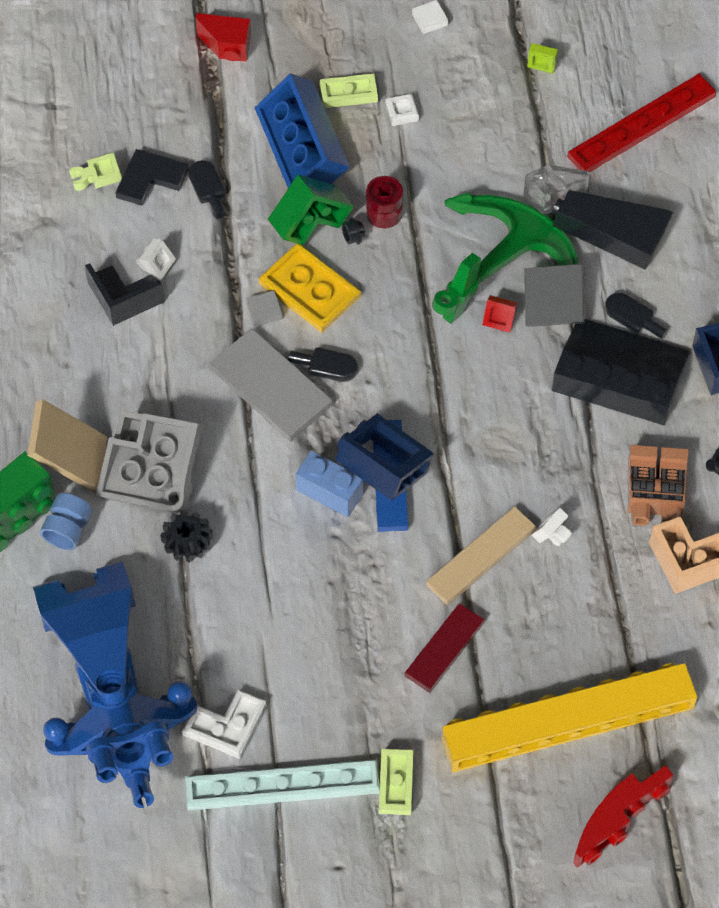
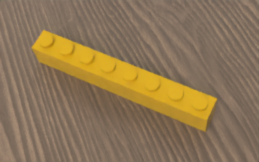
[441,663,697,773]

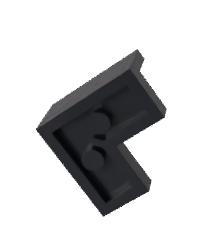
[85,263,165,326]

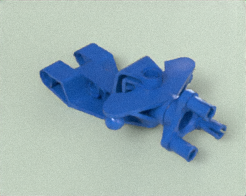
[33,561,198,808]

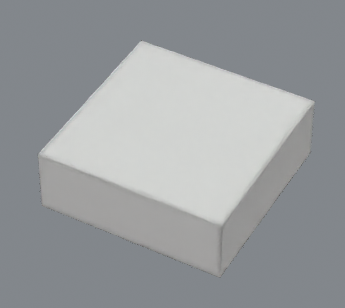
[412,0,448,34]
[385,93,419,126]

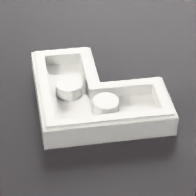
[182,690,267,759]

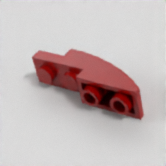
[573,765,674,868]

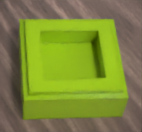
[527,43,558,74]

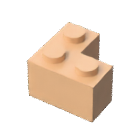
[649,516,719,594]

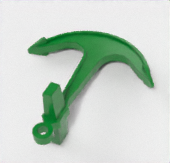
[432,193,578,324]

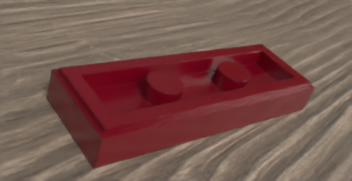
[405,603,484,693]

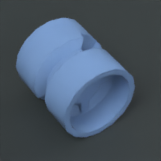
[40,493,93,550]

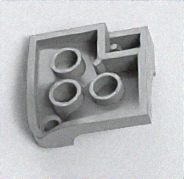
[95,410,202,513]

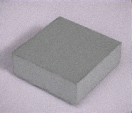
[246,290,282,326]

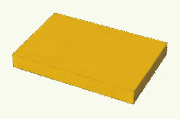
[258,244,361,333]

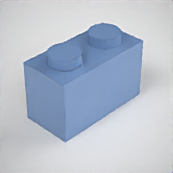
[296,451,363,517]

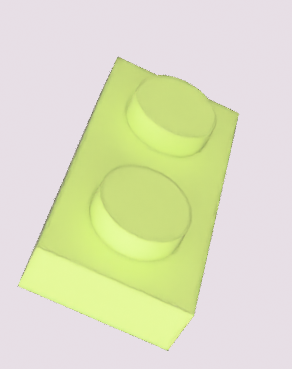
[319,73,378,108]
[379,749,413,815]

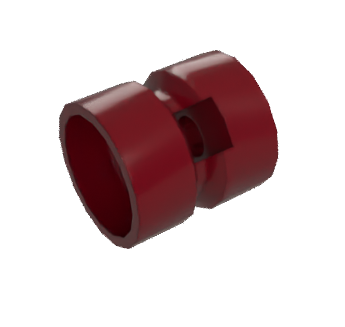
[366,175,403,229]

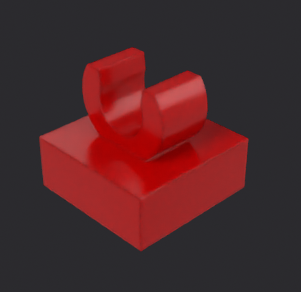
[482,295,518,333]

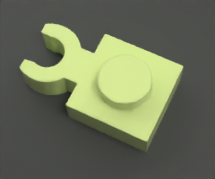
[69,152,122,191]

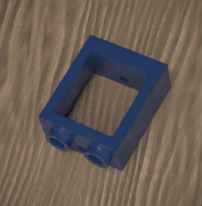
[335,413,434,501]

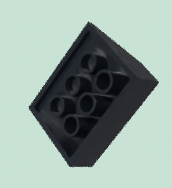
[552,319,690,426]

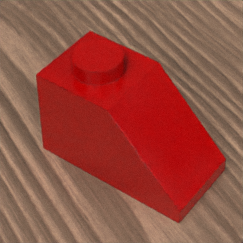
[195,13,251,62]

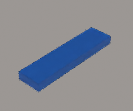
[373,420,408,532]

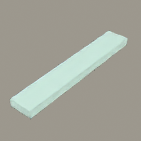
[185,759,380,811]

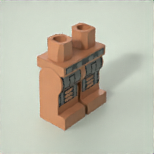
[627,445,689,526]

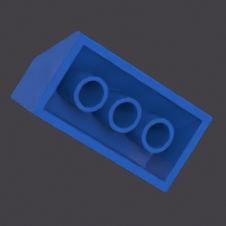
[254,73,350,188]

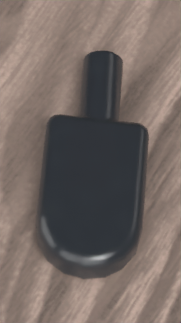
[188,160,226,218]
[605,293,668,339]
[288,347,358,382]

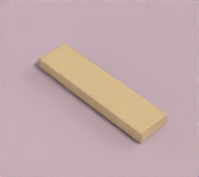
[426,506,536,606]

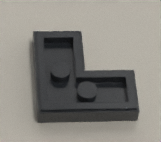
[115,149,189,206]

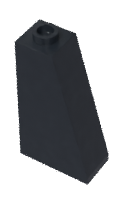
[552,190,673,270]

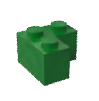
[268,174,354,245]

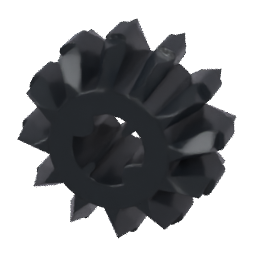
[160,509,213,563]

